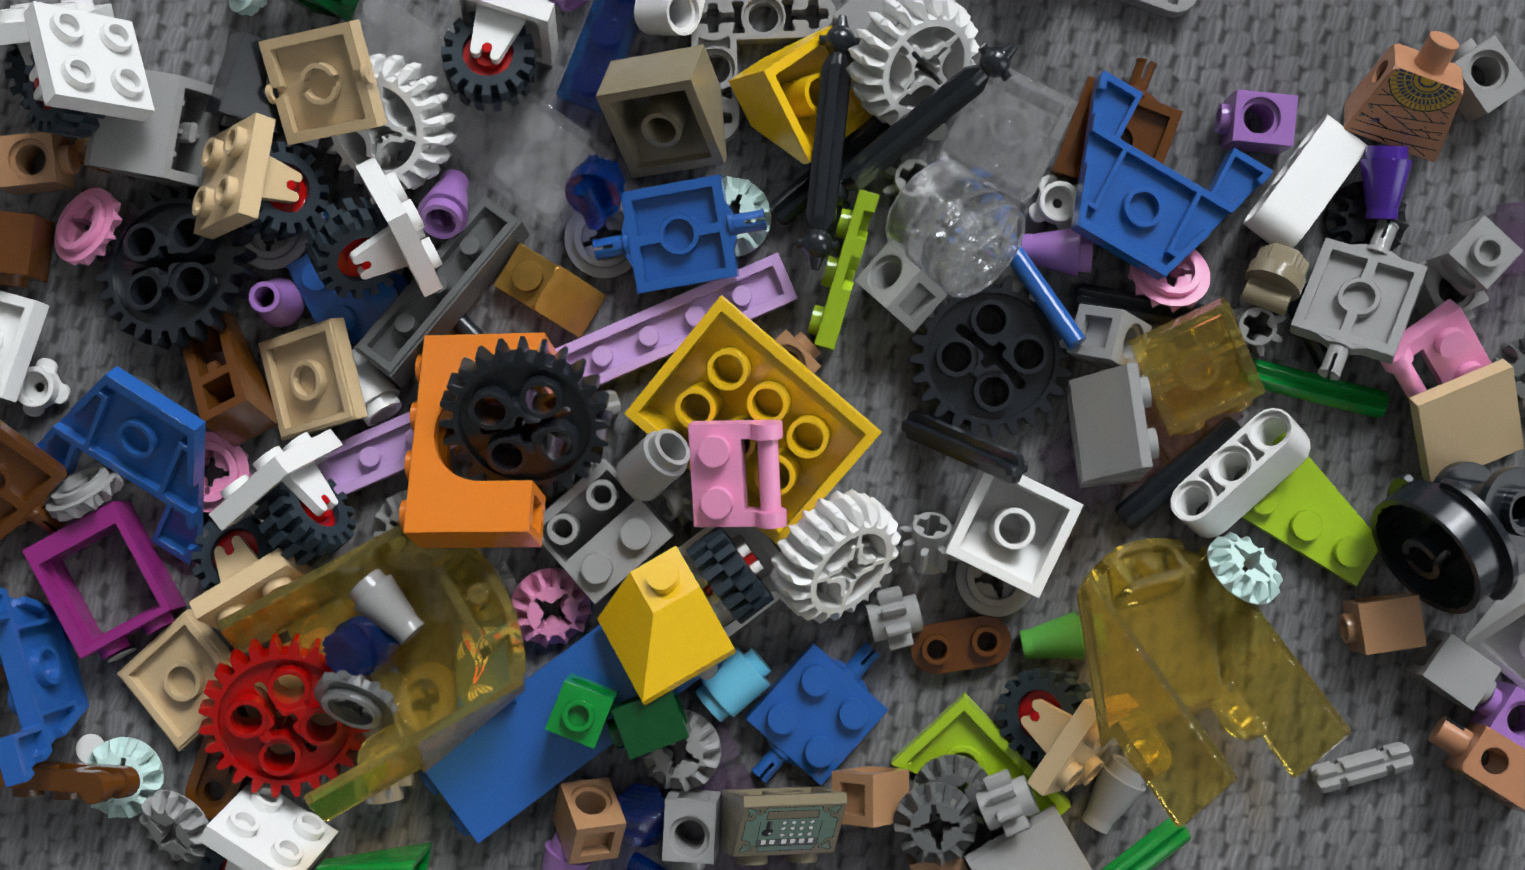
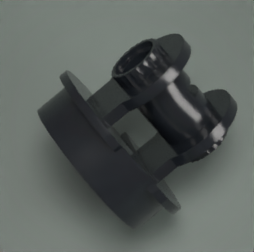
[1371,461,1525,614]

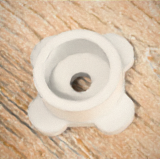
[1028,175,1078,230]
[18,358,71,417]

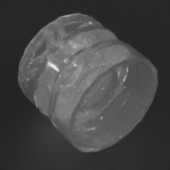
[885,159,1025,298]

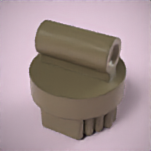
[1241,242,1310,316]

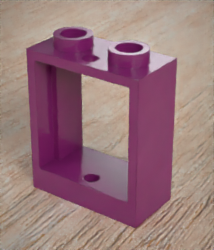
[22,500,187,660]

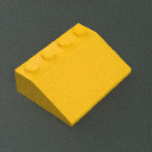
[624,295,882,546]

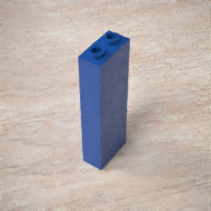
[417,624,724,843]

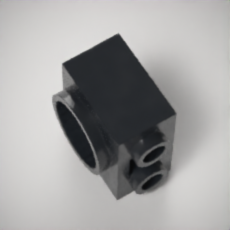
[205,31,319,148]

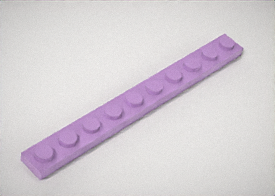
[318,252,798,496]

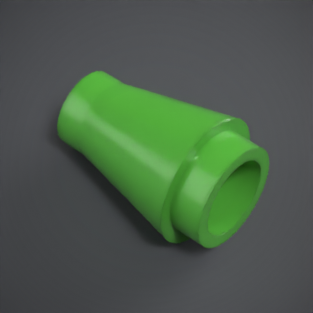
[1020,610,1097,660]

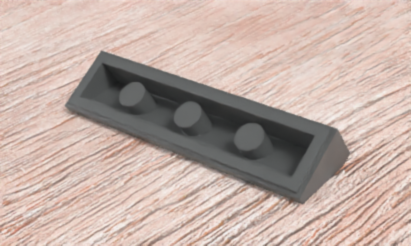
[353,195,529,387]

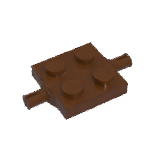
[1050,58,1183,184]
[0,420,67,540]

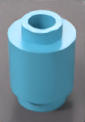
[695,647,772,722]

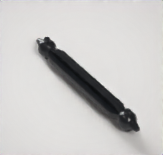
[797,15,861,271]
[837,42,1018,210]

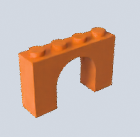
[399,332,557,548]

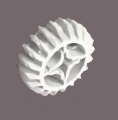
[845,0,979,126]
[326,53,457,191]
[770,489,901,623]

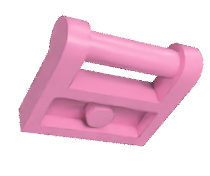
[1380,299,1492,399]
[688,420,787,529]

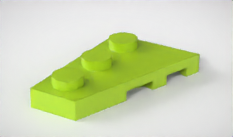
[807,189,880,352]
[1241,433,1378,586]
[891,692,1071,818]

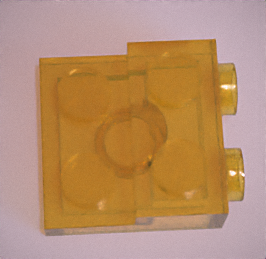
[1127,297,1266,436]

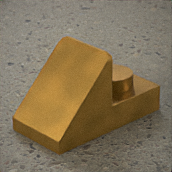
[494,243,607,338]

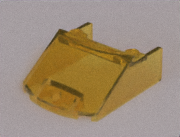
[216,525,527,822]
[1076,538,1351,827]

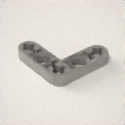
[691,0,836,143]

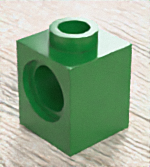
[545,673,619,749]

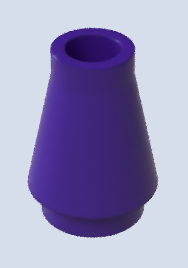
[1359,146,1413,220]

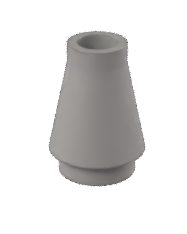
[348,569,425,646]
[1081,754,1148,834]

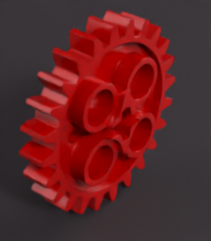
[198,633,370,798]

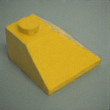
[728,25,874,164]
[597,546,737,705]

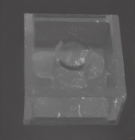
[935,68,1079,203]

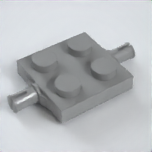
[1290,219,1428,381]

